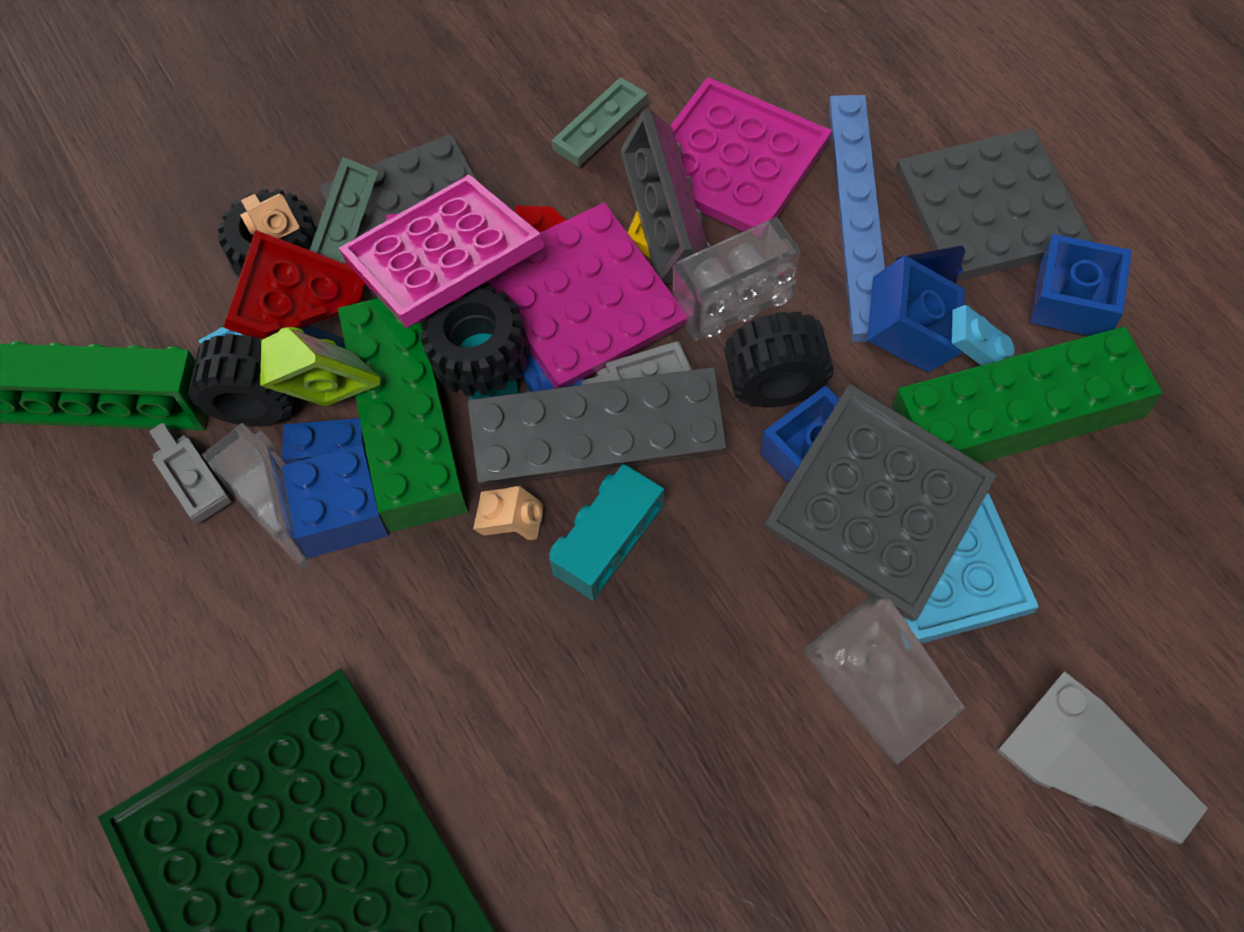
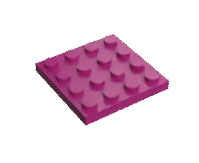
[670,77,832,240]
[338,174,545,328]
[483,202,689,389]

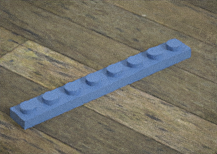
[829,95,885,342]

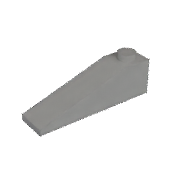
[997,671,1208,845]

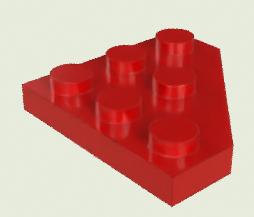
[223,230,365,339]

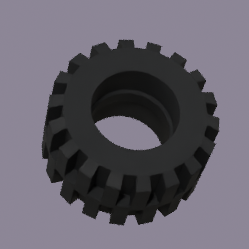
[217,189,317,277]
[420,285,529,396]
[724,312,834,408]
[188,334,294,427]

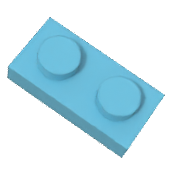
[952,305,1015,365]

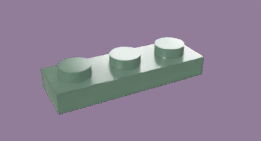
[551,77,648,167]
[309,157,378,264]

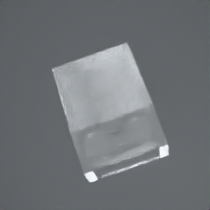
[202,423,309,569]
[802,597,965,764]

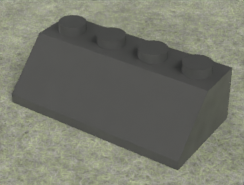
[620,109,713,283]

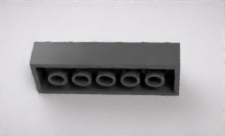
[467,367,726,488]

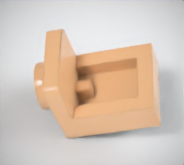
[240,194,299,239]
[473,486,543,540]

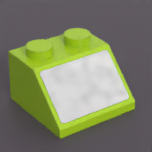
[260,327,380,407]

